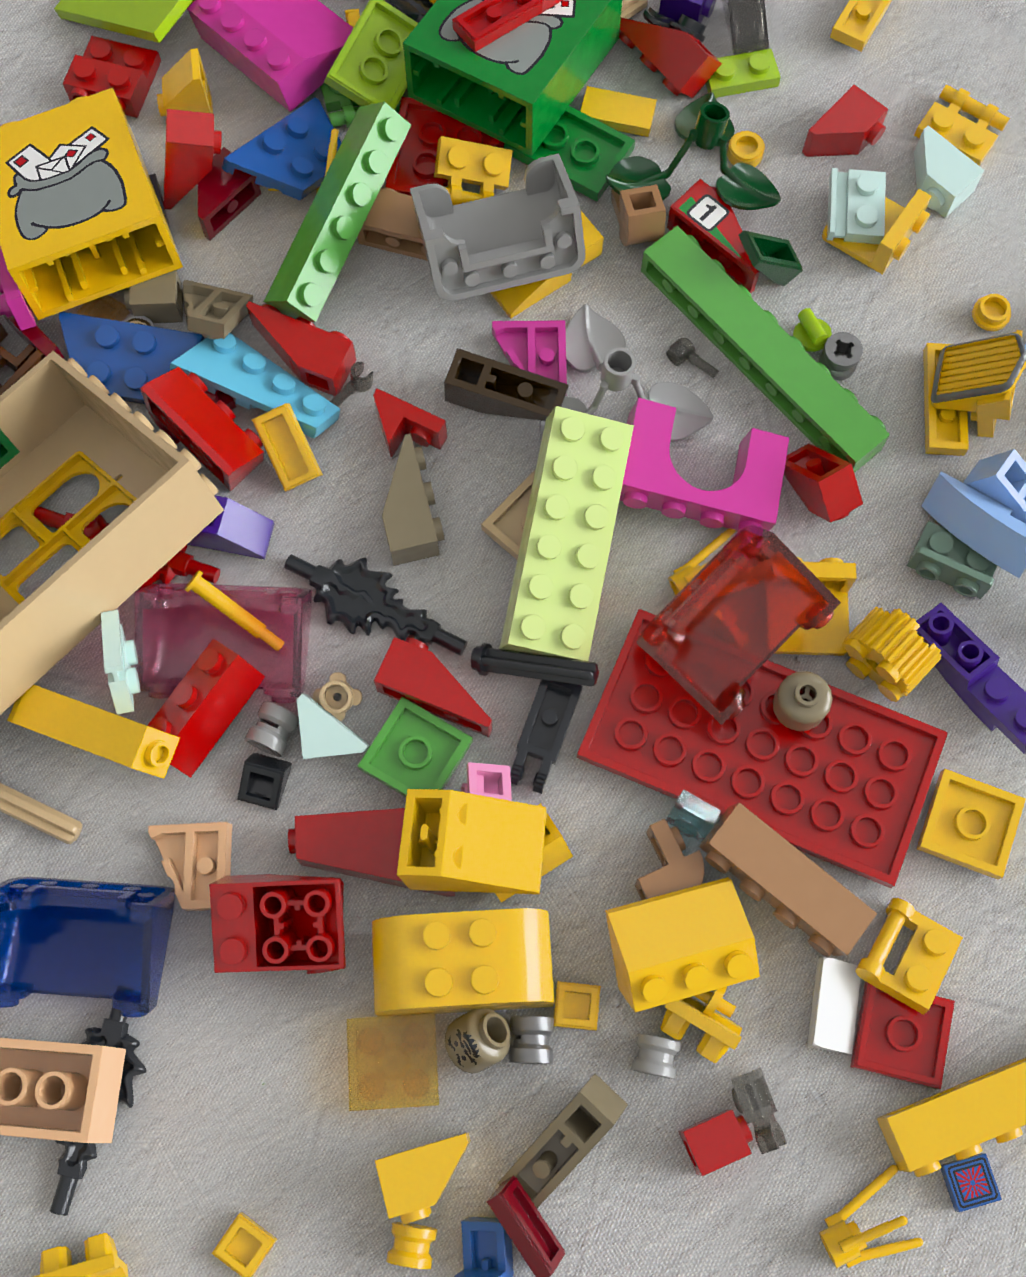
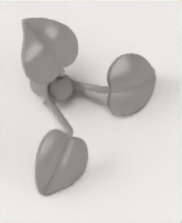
[540,304,714,445]

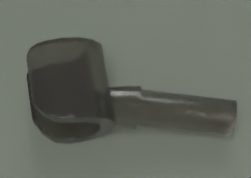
[666,338,719,379]
[330,362,373,407]

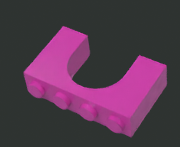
[620,397,789,538]

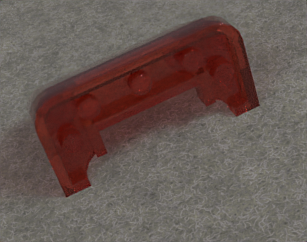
[636,525,841,725]

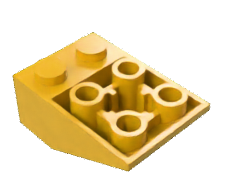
[397,789,547,895]

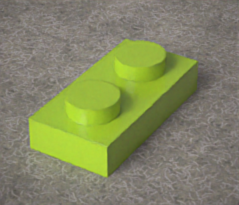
[705,48,781,98]

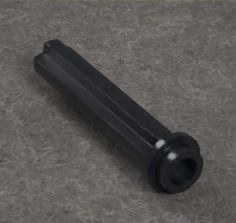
[470,643,599,687]

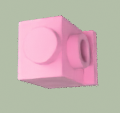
[460,762,512,801]

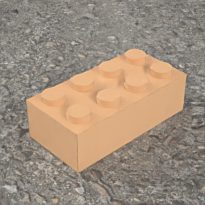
[0,1038,126,1143]

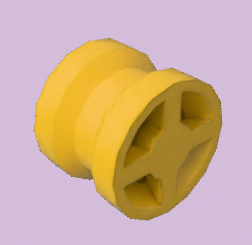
[386,1222,437,1269]

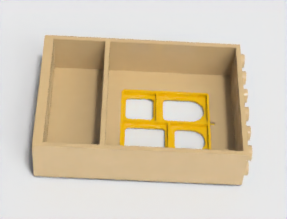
[0,351,224,715]

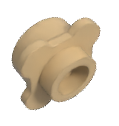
[313,672,362,721]

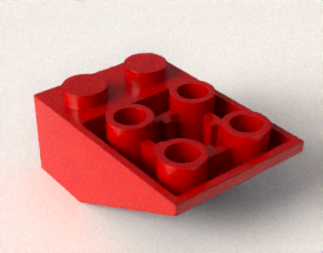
[209,874,346,973]

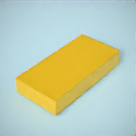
[580,86,657,137]
[251,403,323,492]

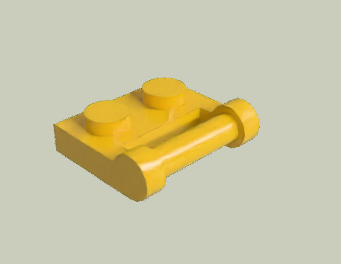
[855,898,963,1015]

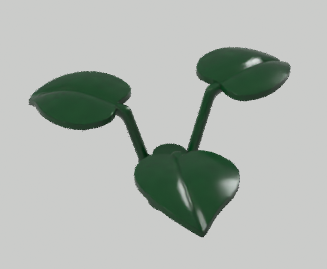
[606,92,781,210]

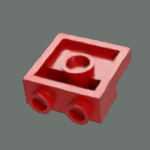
[62,36,161,118]

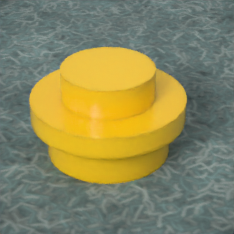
[972,294,1011,331]

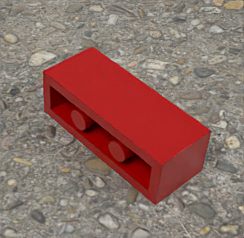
[147,638,266,778]

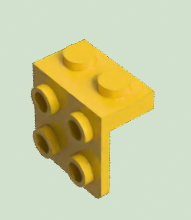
[822,189,932,275]
[766,556,857,656]

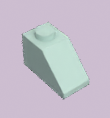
[914,125,984,218]

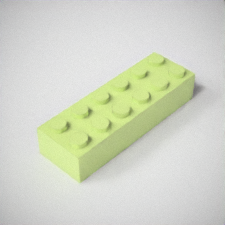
[499,406,634,661]

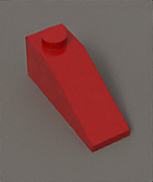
[164,109,222,210]
[374,637,493,737]

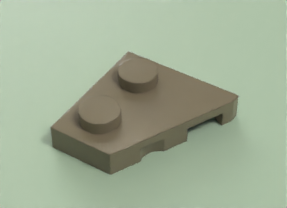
[183,280,253,339]

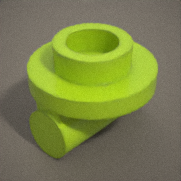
[793,308,832,352]

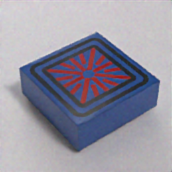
[941,1153,1002,1212]

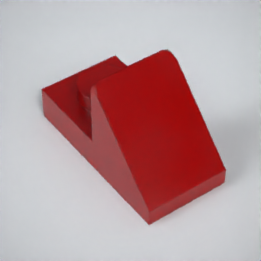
[373,388,447,457]

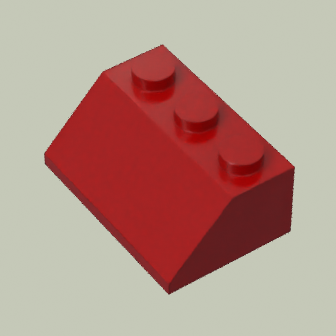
[140,367,264,492]

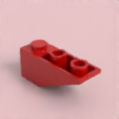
[619,17,722,98]
[246,301,357,397]

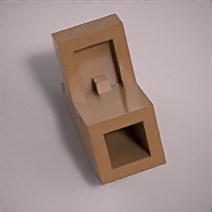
[611,185,666,246]
[635,818,704,900]

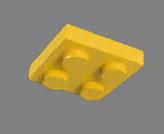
[916,768,1026,880]

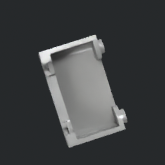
[410,153,586,301]

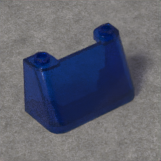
[0,877,175,1018]

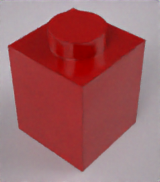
[678,1110,753,1176]

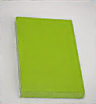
[324,0,418,110]

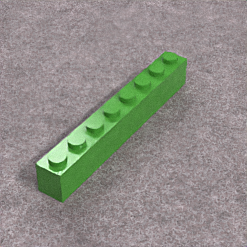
[641,226,890,473]

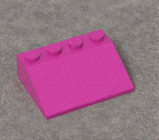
[187,0,353,112]

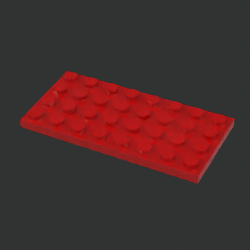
[576,609,948,888]

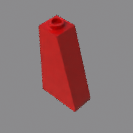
[288,808,455,897]

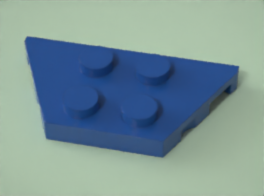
[222,97,341,200]
[59,312,205,404]

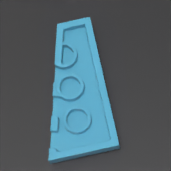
[170,333,341,439]

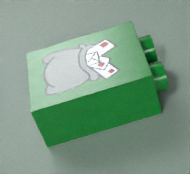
[403,0,622,156]

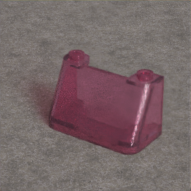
[134,583,312,703]

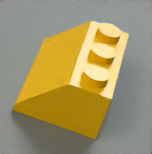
[605,877,760,1013]

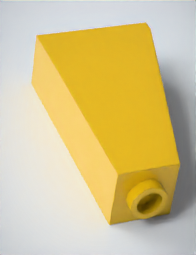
[7,685,180,779]

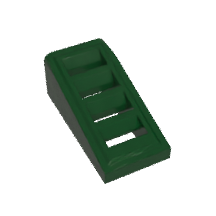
[738,230,803,286]

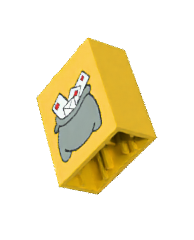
[0,88,183,320]

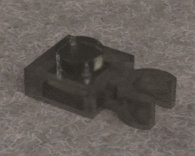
[731,1067,787,1154]

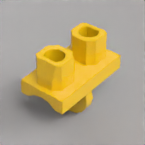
[660,987,742,1063]
[33,1233,128,1277]

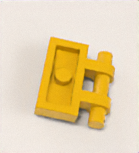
[914,84,1010,166]
[434,136,513,205]

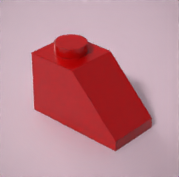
[802,85,888,157]
[784,443,863,523]

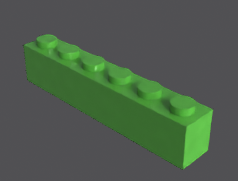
[263,102,411,322]

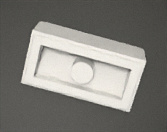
[807,956,861,1055]

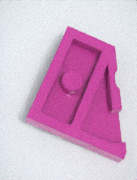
[492,320,567,396]

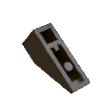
[444,348,569,421]

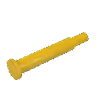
[184,570,285,652]

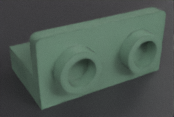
[907,521,997,599]

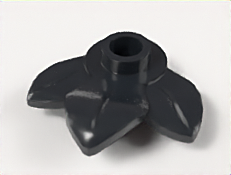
[643,7,707,42]

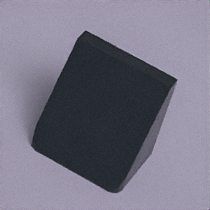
[237,753,292,810]

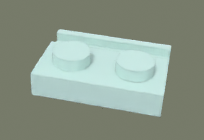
[827,168,886,244]
[101,610,140,714]

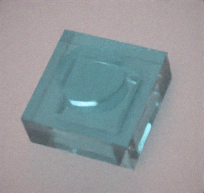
[666,789,721,842]

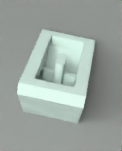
[297,693,370,759]

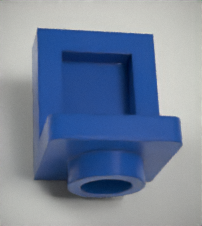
[454,1217,514,1277]

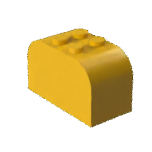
[372,908,554,1017]

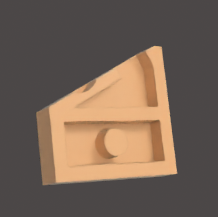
[148,822,232,911]

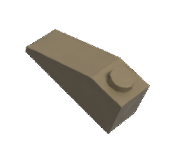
[498,1073,628,1208]

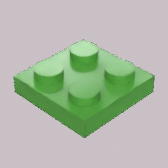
[358,697,473,797]

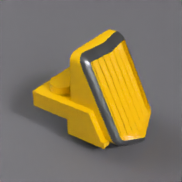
[931,330,1026,438]

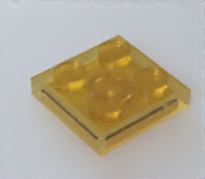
[347,1013,440,1111]

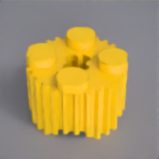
[843,606,942,702]

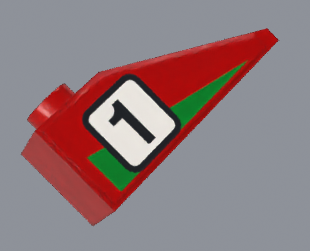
[667,179,760,294]

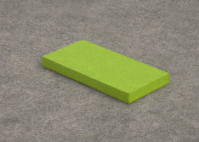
[54,0,193,43]

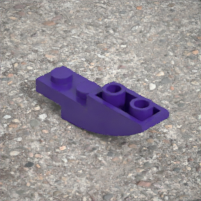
[916,602,1026,754]

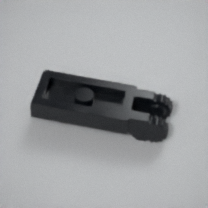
[510,680,583,794]

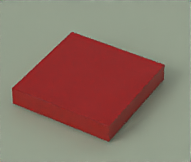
[850,981,955,1089]

